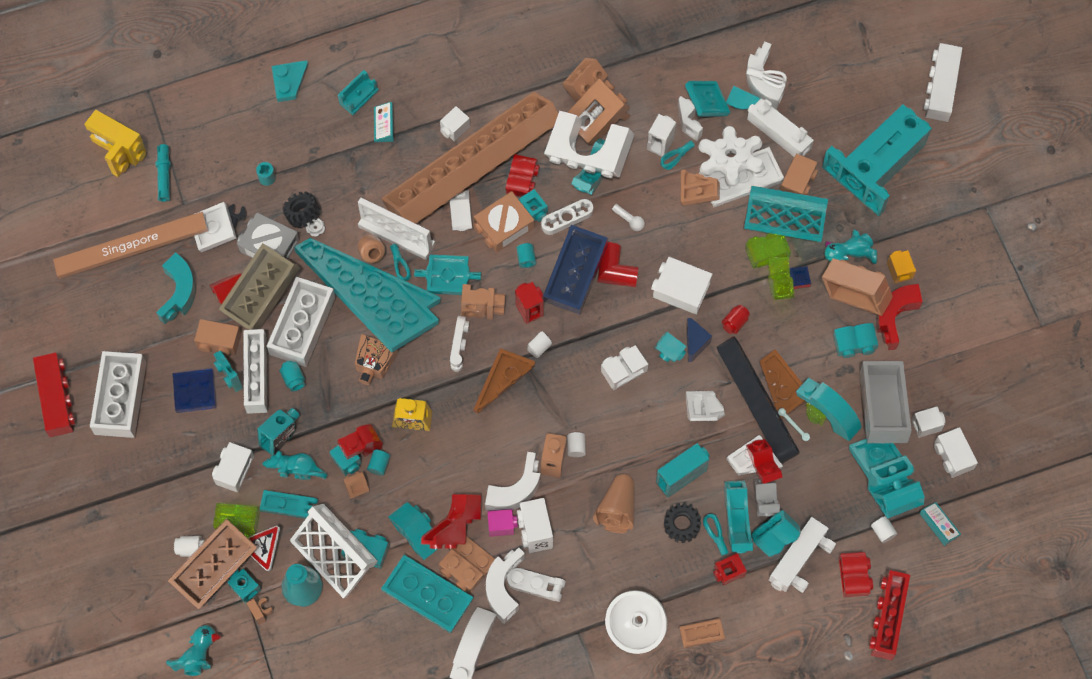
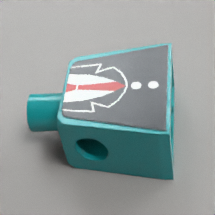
[257,408,300,456]

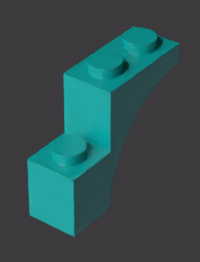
[724,480,753,553]

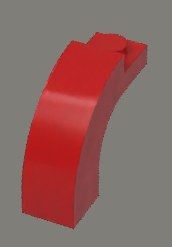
[876,284,923,351]

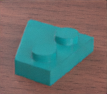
[213,351,243,392]

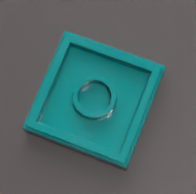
[685,81,731,116]

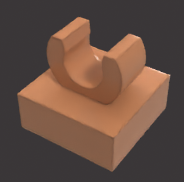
[343,472,369,499]
[247,598,273,625]

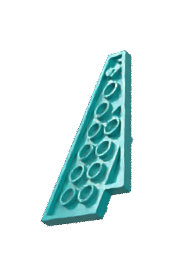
[294,238,441,353]

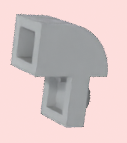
[753,479,780,516]

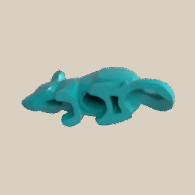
[262,451,328,480]

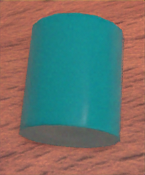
[256,162,276,186]
[516,243,536,268]
[367,450,391,476]

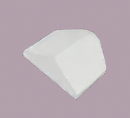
[686,391,725,421]

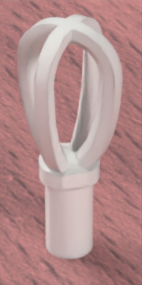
[747,67,787,88]

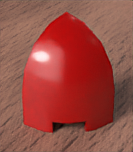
[209,273,242,304]

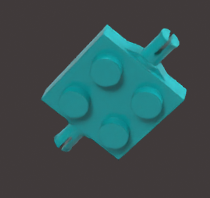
[414,254,481,295]

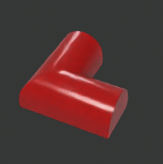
[597,242,639,287]

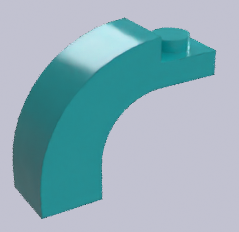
[572,138,606,195]
[156,252,196,324]
[796,378,862,441]

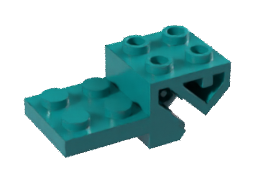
[849,438,925,519]

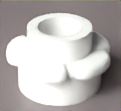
[306,218,325,237]

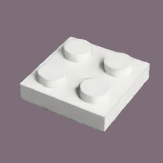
[195,202,237,253]

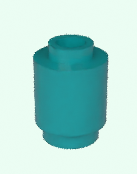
[279,361,305,392]

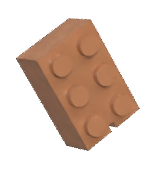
[822,258,893,316]

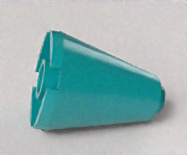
[281,564,323,607]

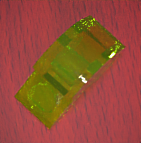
[768,255,794,300]

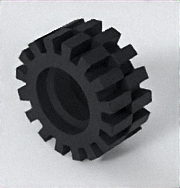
[282,191,321,228]
[664,503,701,543]

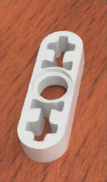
[541,199,593,235]

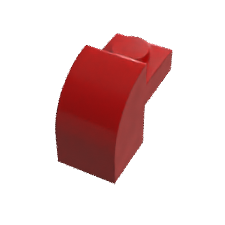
[337,424,383,460]

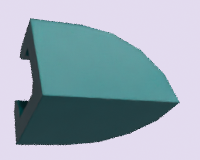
[726,86,761,109]

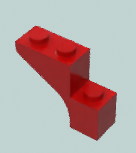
[421,494,481,549]

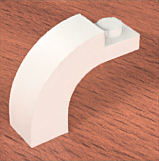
[746,42,785,110]
[485,452,540,511]
[486,548,525,624]
[450,607,497,679]

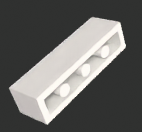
[923,43,962,122]
[244,329,267,414]

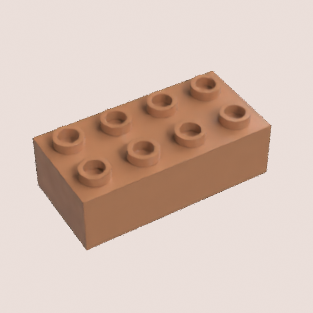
[168,518,257,609]

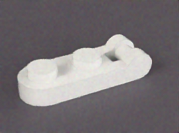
[450,316,470,372]
[507,568,566,602]

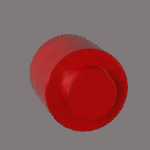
[722,305,750,334]

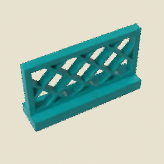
[744,186,828,242]

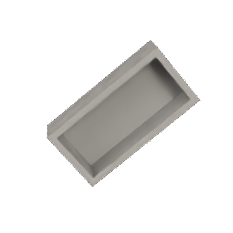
[860,361,912,443]

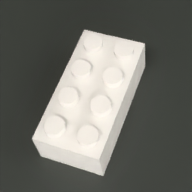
[267,277,335,367]
[90,351,146,438]

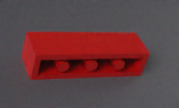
[33,352,76,438]

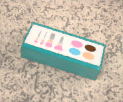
[374,102,394,142]
[919,502,961,546]

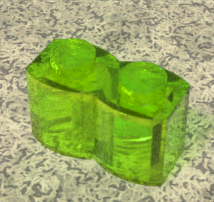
[745,233,791,269]

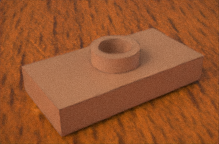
[679,618,725,648]

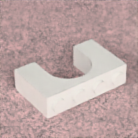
[544,111,635,178]

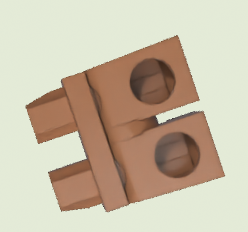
[461,284,505,320]

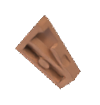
[681,170,720,206]

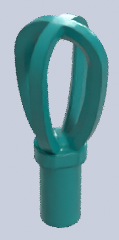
[660,140,695,170]
[390,244,411,281]
[703,514,729,556]

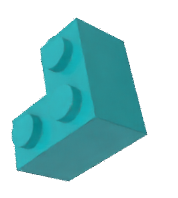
[388,502,443,560]

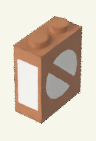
[473,191,534,253]

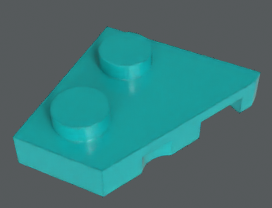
[271,60,308,102]

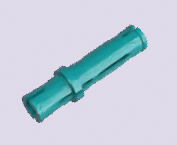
[155,144,171,202]

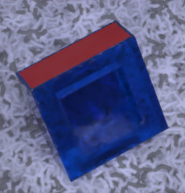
[788,266,811,290]

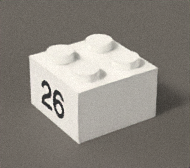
[517,498,553,553]

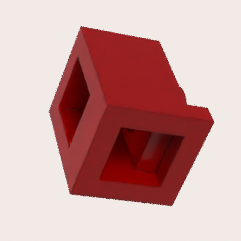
[713,553,747,586]

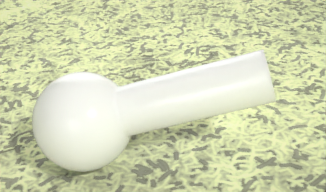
[611,204,645,231]

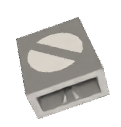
[237,213,300,259]

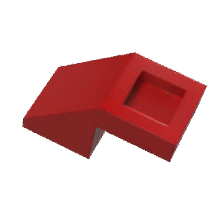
[746,439,783,484]

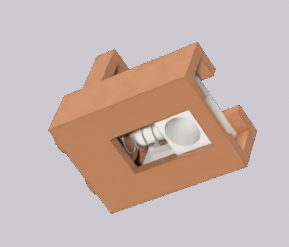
[567,78,631,146]

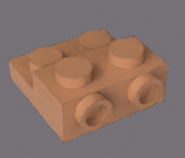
[438,536,495,594]

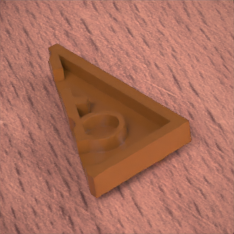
[473,348,536,413]

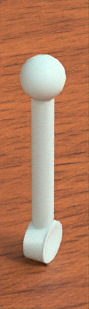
[778,408,810,441]

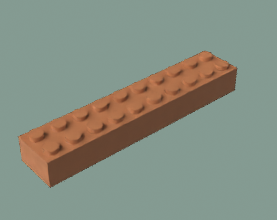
[381,92,558,224]

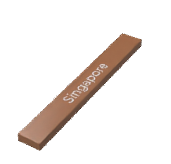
[53,212,208,279]

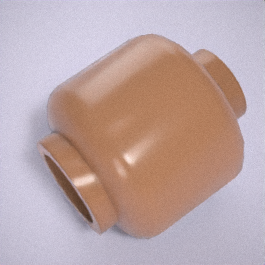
[357,235,385,263]

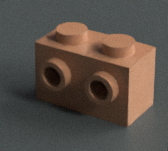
[562,58,608,101]

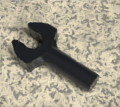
[228,204,247,230]

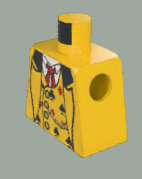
[392,398,433,431]

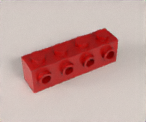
[869,570,910,661]

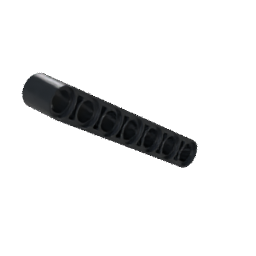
[717,336,800,464]

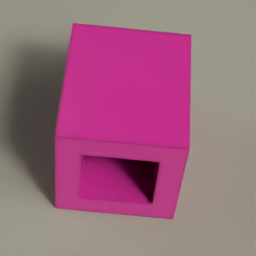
[487,509,518,537]

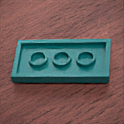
[381,555,474,634]

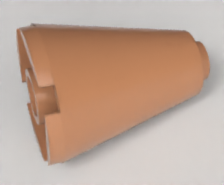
[593,474,635,533]

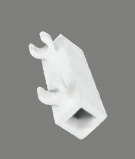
[747,98,814,157]
[769,517,836,593]

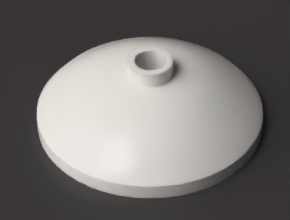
[605,590,667,654]

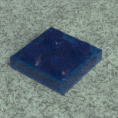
[172,368,216,413]

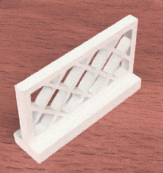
[358,198,435,260]
[290,504,378,599]

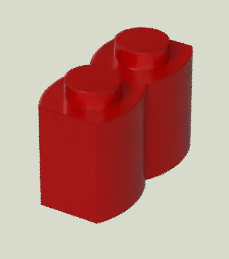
[505,154,540,197]
[839,552,873,597]

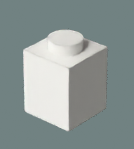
[440,107,470,141]
[912,407,945,438]

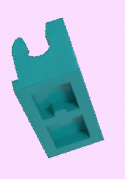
[338,70,379,116]

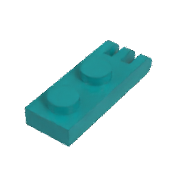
[259,490,318,520]

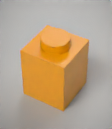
[887,250,916,284]

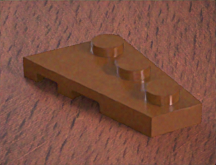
[759,349,806,419]

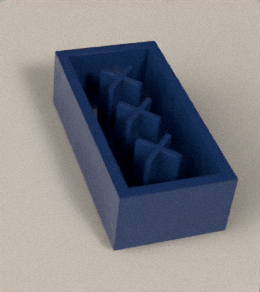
[543,225,608,315]

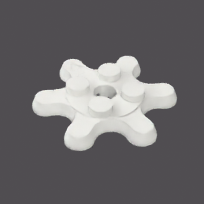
[698,126,764,186]

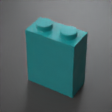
[656,443,710,498]

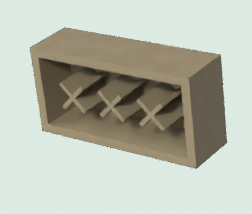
[219,243,300,330]

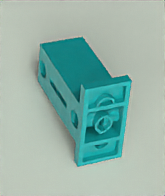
[822,104,932,216]

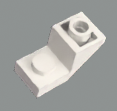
[678,96,703,141]
[450,190,472,231]

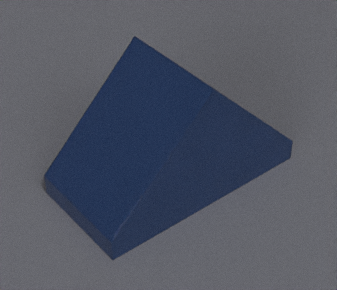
[686,318,712,362]

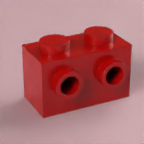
[515,281,544,324]

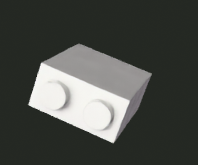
[651,257,712,315]

